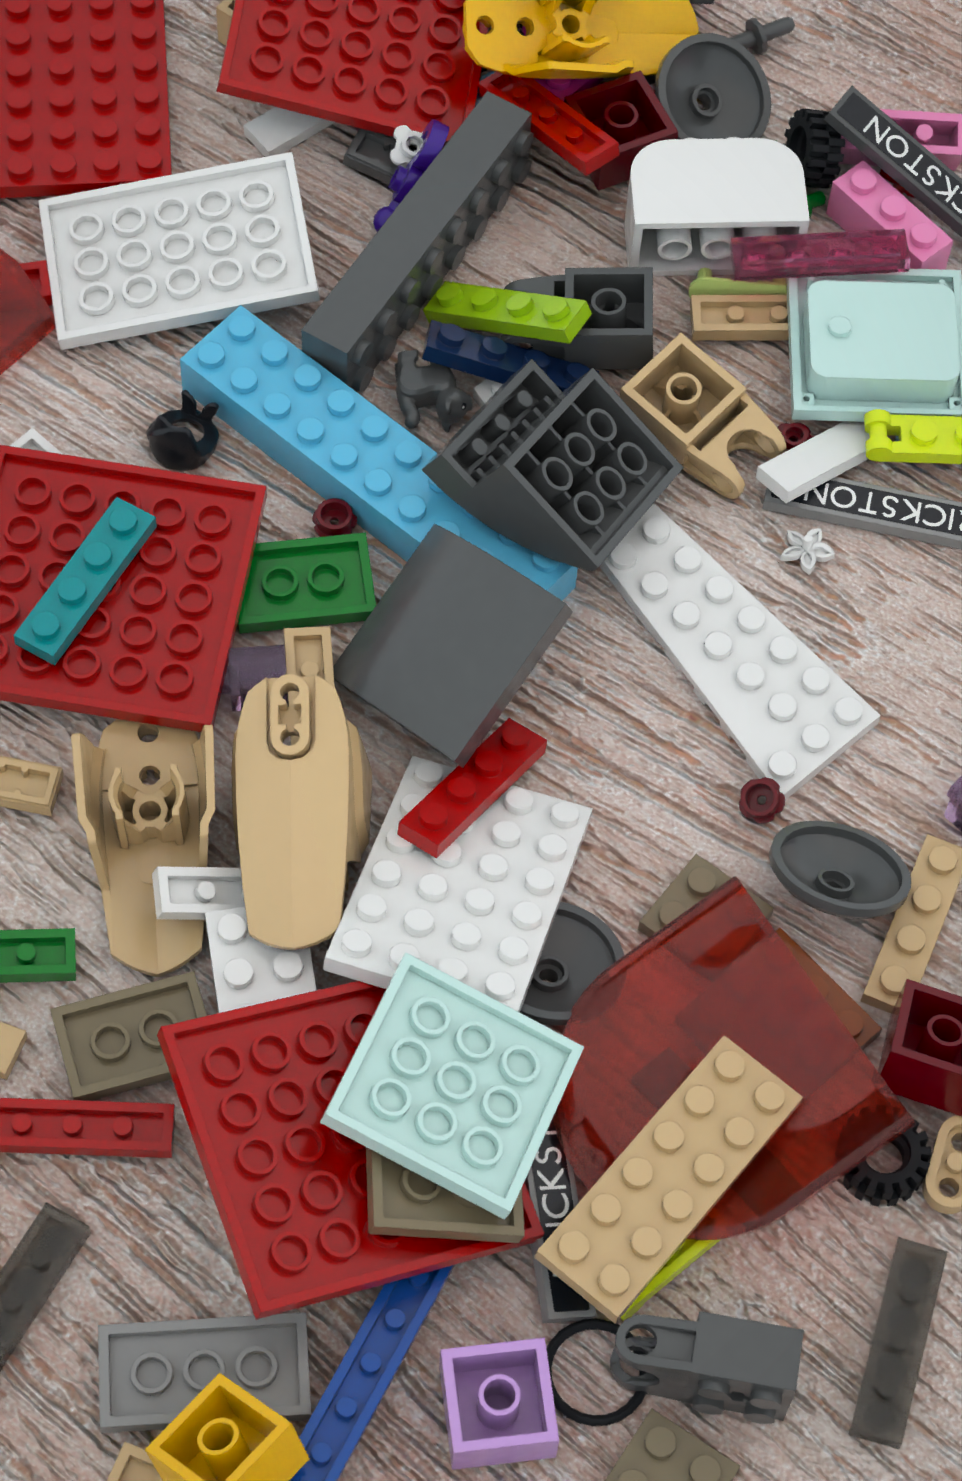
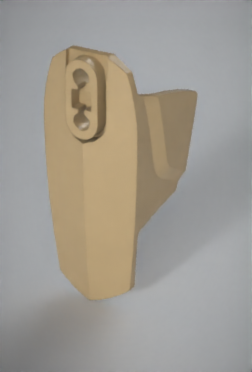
[231,674,373,950]
[71,719,215,977]

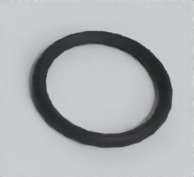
[546,1319,646,1426]

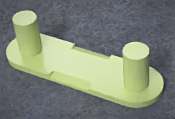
[688,268,787,299]

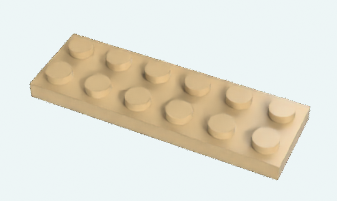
[534,1035,803,1323]

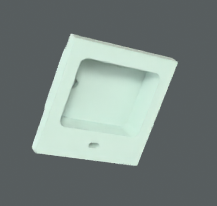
[786,265,962,422]

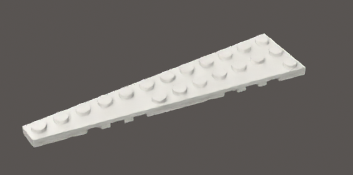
[473,379,881,800]

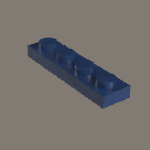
[422,319,599,392]

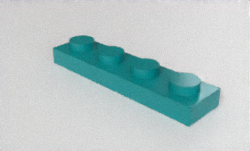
[13,497,157,665]

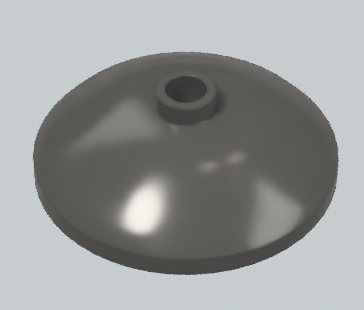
[655,33,771,139]
[769,821,911,919]
[520,902,626,1025]

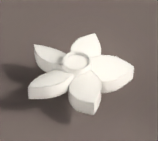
[780,528,835,575]

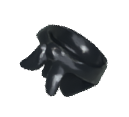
[146,390,219,471]

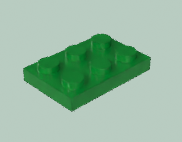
[238,532,376,634]

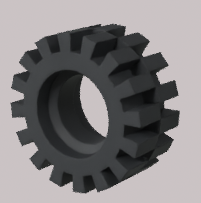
[783,109,845,189]
[836,1108,931,1207]

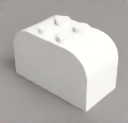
[624,137,810,276]

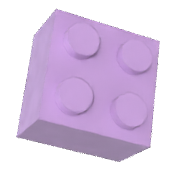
[439,1337,559,1470]

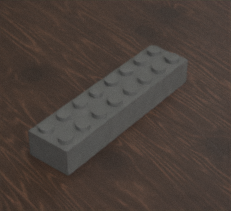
[301,91,534,392]

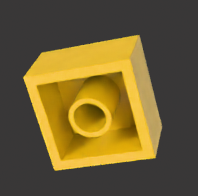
[145,1372,310,1481]

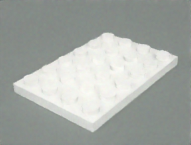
[38,152,320,350]
[323,756,593,1012]

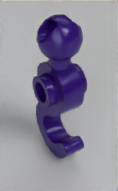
[373,119,449,232]

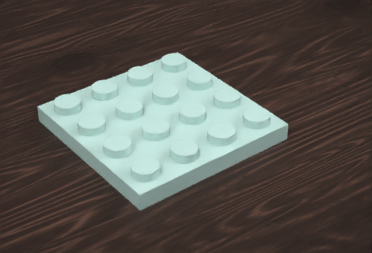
[320,952,584,1220]

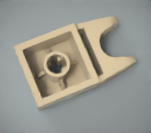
[619,333,787,499]

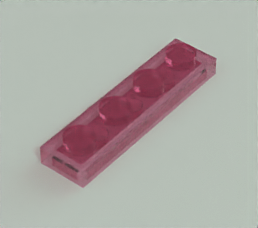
[730,229,911,281]

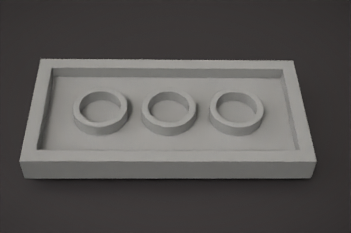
[98,1312,311,1433]

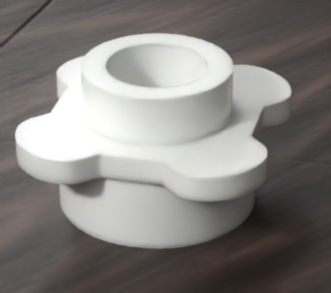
[390,125,425,168]

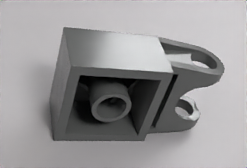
[501,267,653,370]
[610,1311,804,1424]

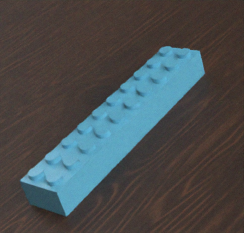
[180,305,578,601]

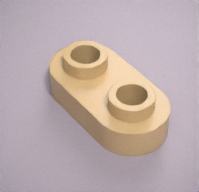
[922,1115,962,1214]

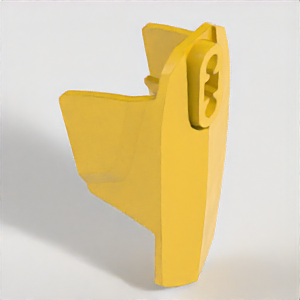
[462,0,699,79]

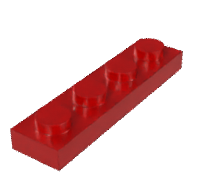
[478,72,620,176]
[397,718,547,858]
[0,1098,176,1158]

